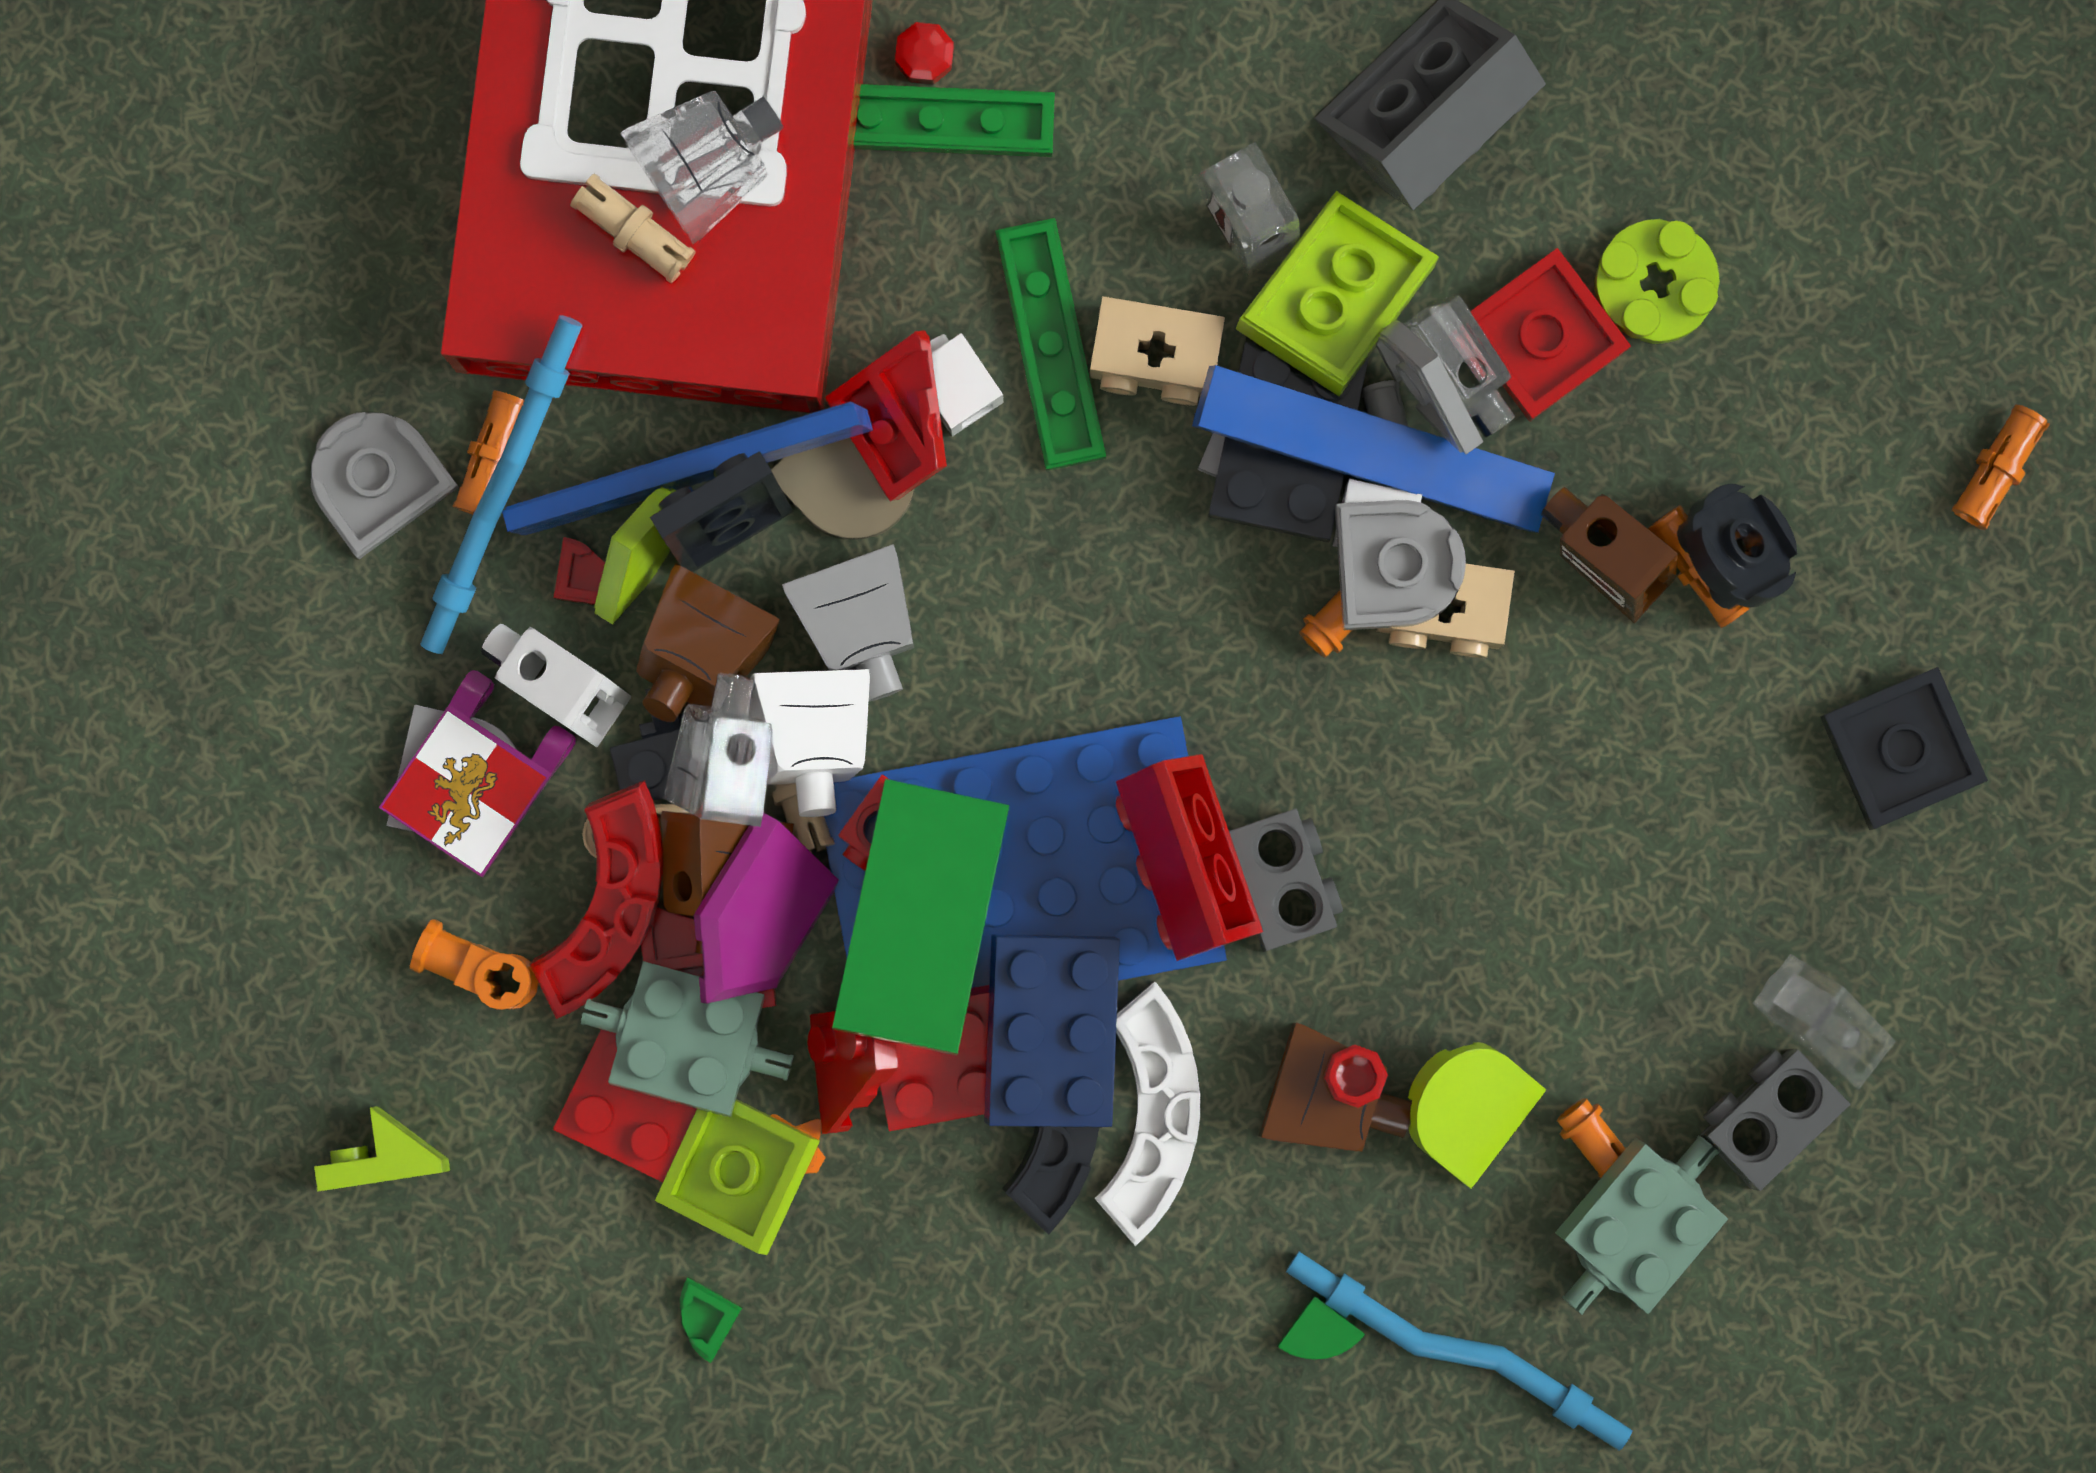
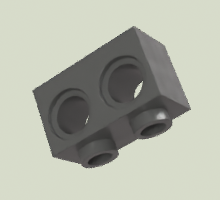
[1229,808,1343,952]
[1699,1049,1851,1191]

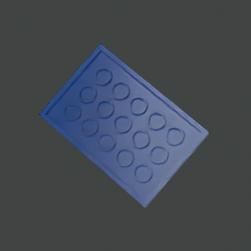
[824,716,1227,988]

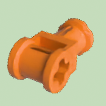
[410,919,539,1010]

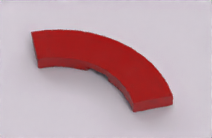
[529,780,663,1019]

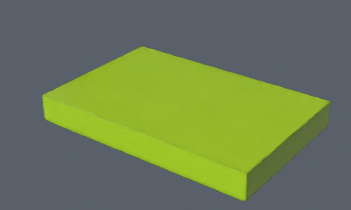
[1236,191,1439,396]

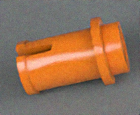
[1299,590,1352,658]
[1557,1098,1626,1179]

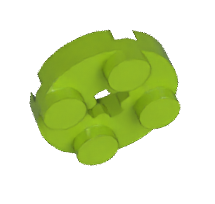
[1594,219,1720,344]

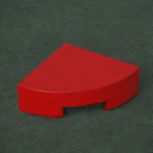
[553,537,605,605]

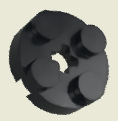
[1677,484,1797,609]

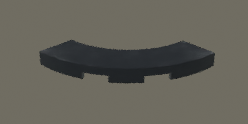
[1002,1126,1102,1235]

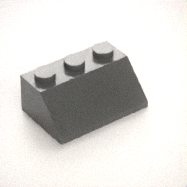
[1314,0,1546,210]

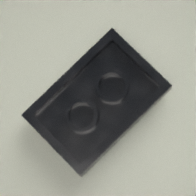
[1208,336,1368,543]
[650,451,793,572]

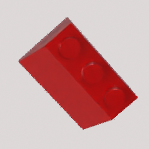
[1116,754,1263,961]

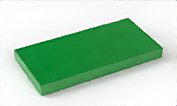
[832,779,1010,1055]

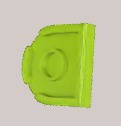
[594,488,676,625]
[1408,1042,1546,1189]

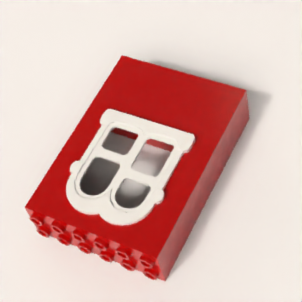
[441,0,873,414]

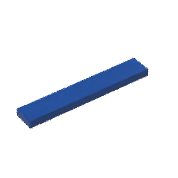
[1192,365,1555,533]
[502,402,873,535]

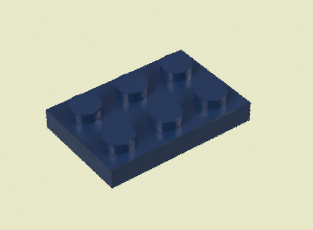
[984,934,1120,1127]

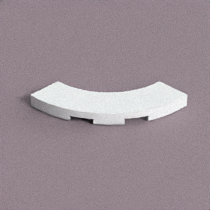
[1095,982,1200,1246]

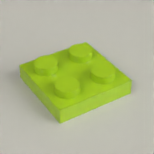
[655,1099,820,1255]

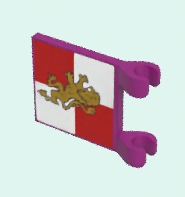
[379,670,576,877]

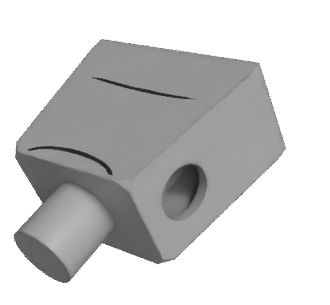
[782,544,914,702]

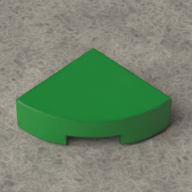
[680,1277,743,1363]
[1277,1296,1365,1359]

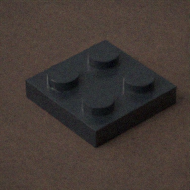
[1820,667,1988,830]

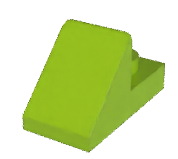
[314,1106,450,1191]

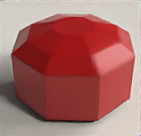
[895,22,954,85]
[1323,1044,1388,1108]

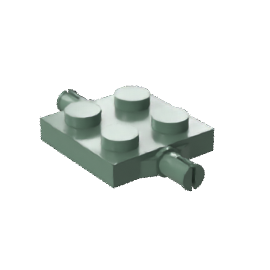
[581,961,794,1118]
[1555,1135,1728,1315]

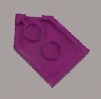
[694,812,839,1004]

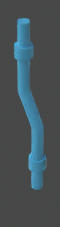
[420,315,583,654]
[1285,1251,1633,1451]

